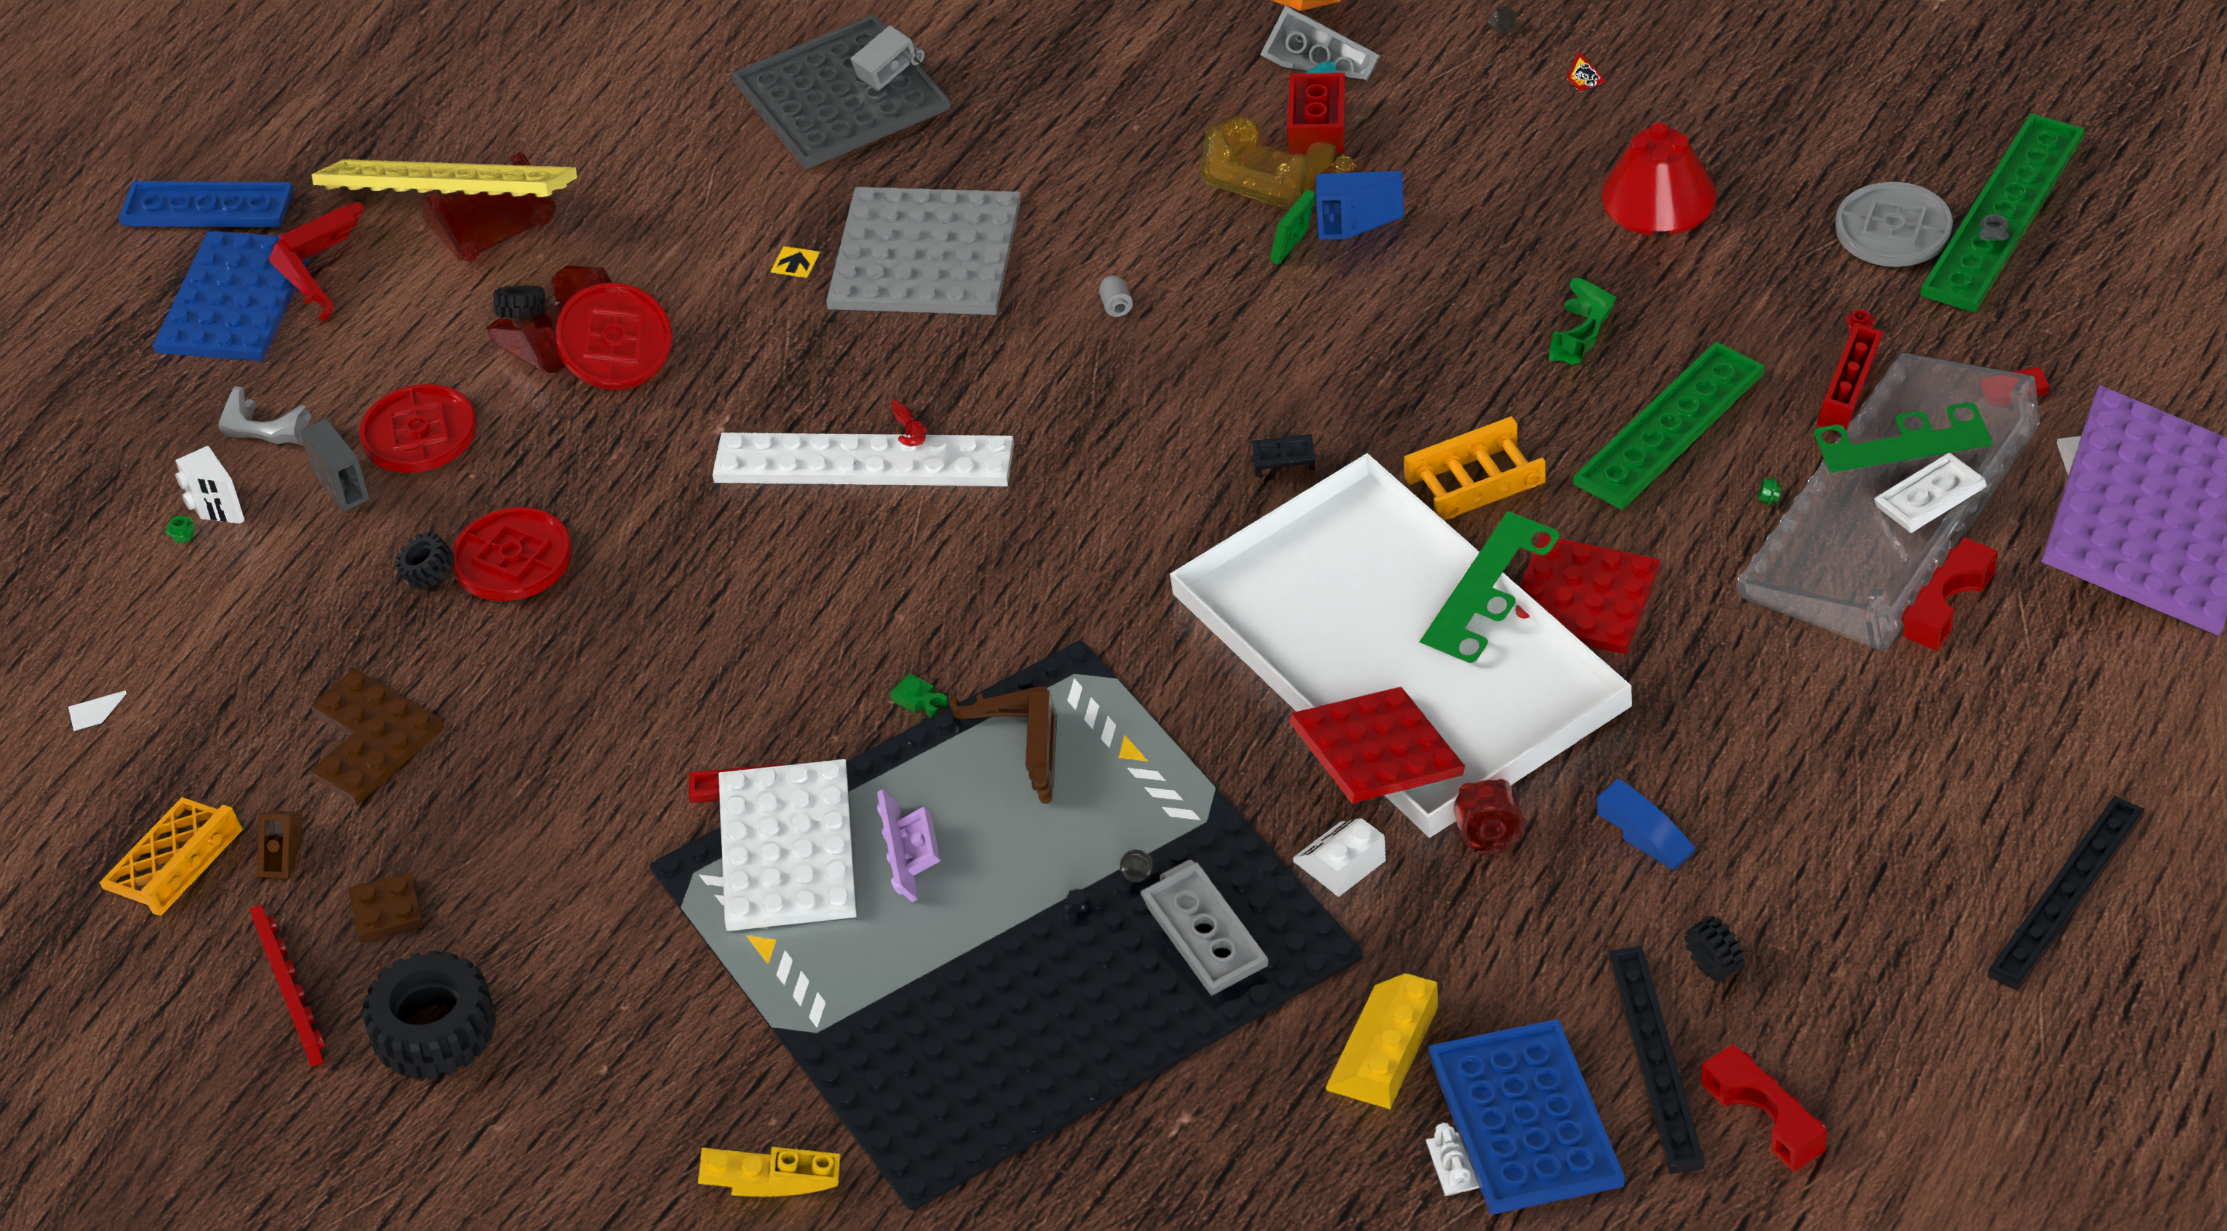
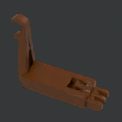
[950,686,1057,804]

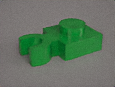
[890,673,949,718]

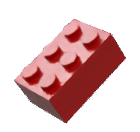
[1287,73,1346,154]

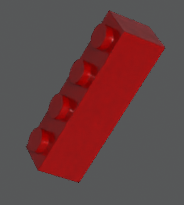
[1816,322,1883,433]

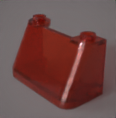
[423,151,556,261]
[485,266,612,373]

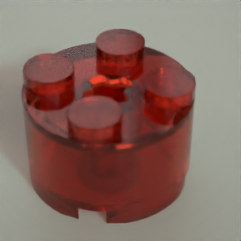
[1453,779,1525,855]

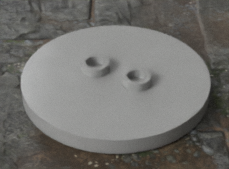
[1835,182,1953,267]

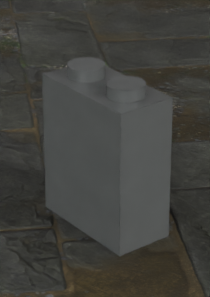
[300,418,369,512]

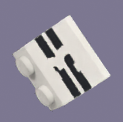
[175,446,245,524]
[1293,818,1386,897]

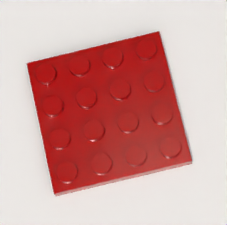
[1516,535,1660,655]
[1289,687,1465,803]

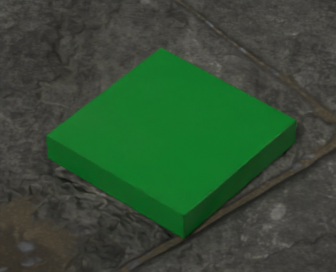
[1269,189,1316,265]

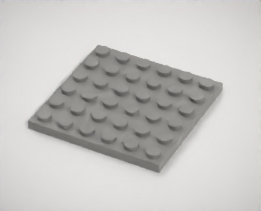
[826,187,1021,315]

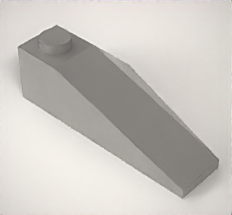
[1260,6,1380,80]

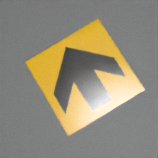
[770,246,820,278]

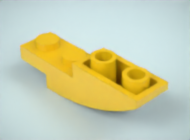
[698,1147,840,1197]

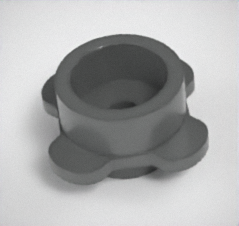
[1979,214,2009,241]

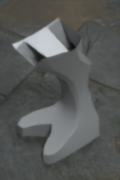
[218,386,312,445]

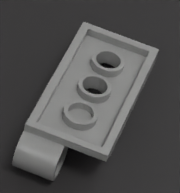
[1141,860,1268,996]

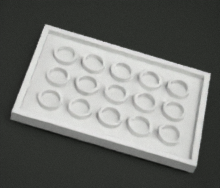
[719,759,857,931]

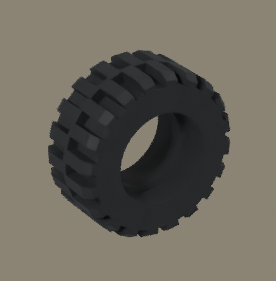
[362,951,496,1079]

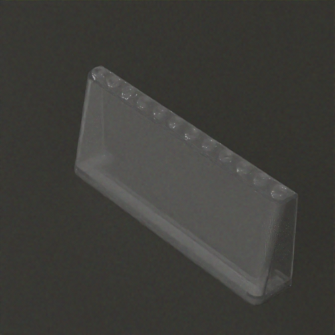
[1737,353,2040,652]

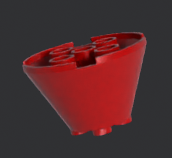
[1601,122,1716,235]

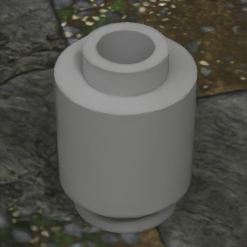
[1099,275,1133,317]

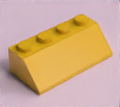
[1326,973,1438,1109]

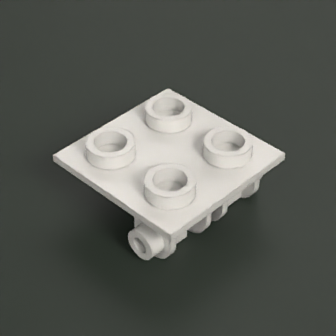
[1426,1123,1480,1196]

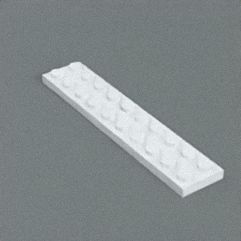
[712,433,1014,486]

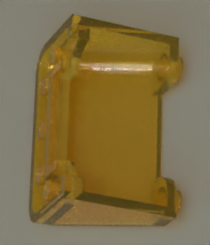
[1200,115,1336,209]

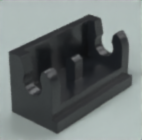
[1252,434,1315,477]

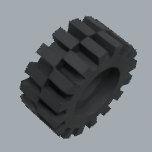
[493,285,546,319]
[395,532,454,589]
[1684,915,1745,982]

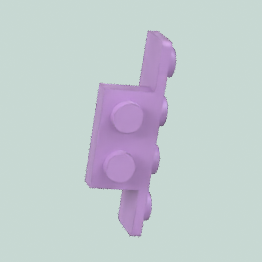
[877,789,941,902]

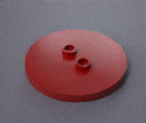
[555,282,672,390]
[359,384,477,473]
[452,507,572,601]

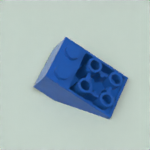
[1316,171,1404,239]

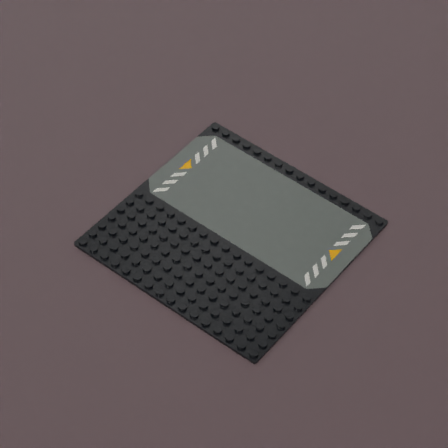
[650,641,1363,1211]

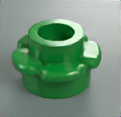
[1758,477,1782,506]
[166,516,195,543]

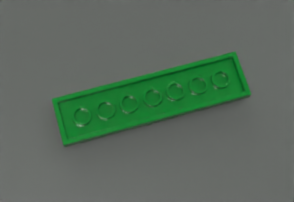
[1573,342,1765,511]

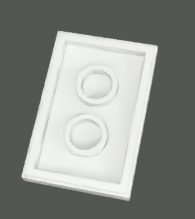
[1874,453,1987,533]

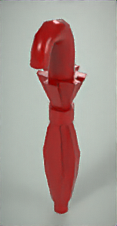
[891,399,927,446]

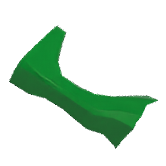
[1549,278,1616,365]

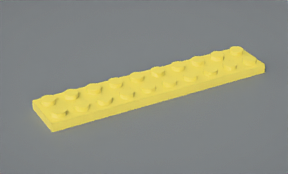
[312,159,577,197]

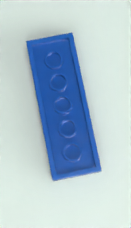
[119,181,294,228]

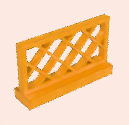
[100,797,243,916]

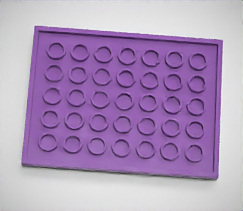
[2041,385,2227,636]

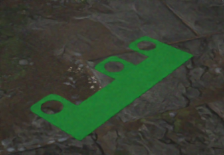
[1814,402,1994,473]
[1419,511,1560,663]

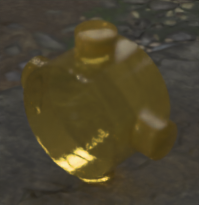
[1331,156,1356,173]

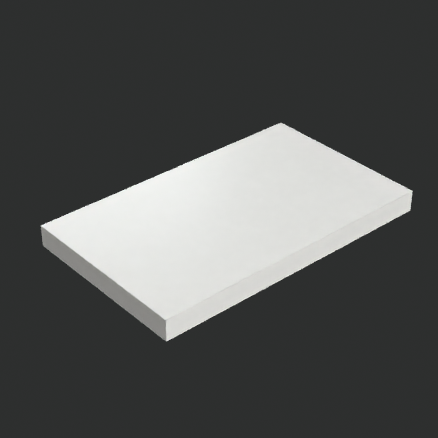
[1170,453,1632,838]

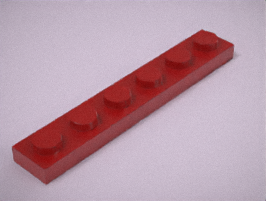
[249,904,325,1067]

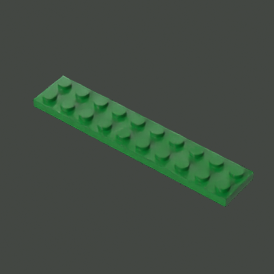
[1920,113,2085,313]

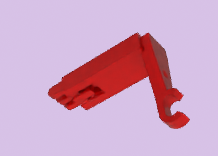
[269,202,364,321]

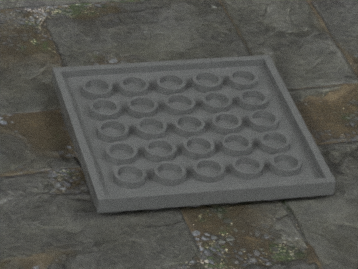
[731,14,951,170]

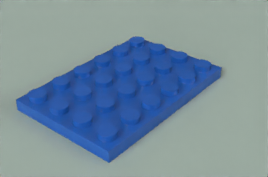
[153,231,310,361]
[1428,1019,1625,1215]

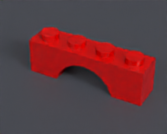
[1901,537,1998,651]
[1701,1044,1827,1172]

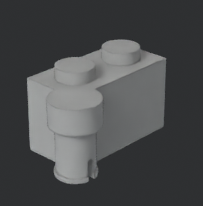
[851,25,925,91]

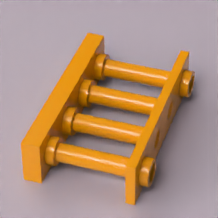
[1404,416,1545,521]

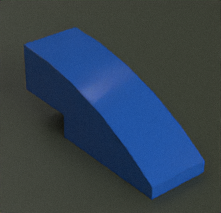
[1597,778,1695,871]

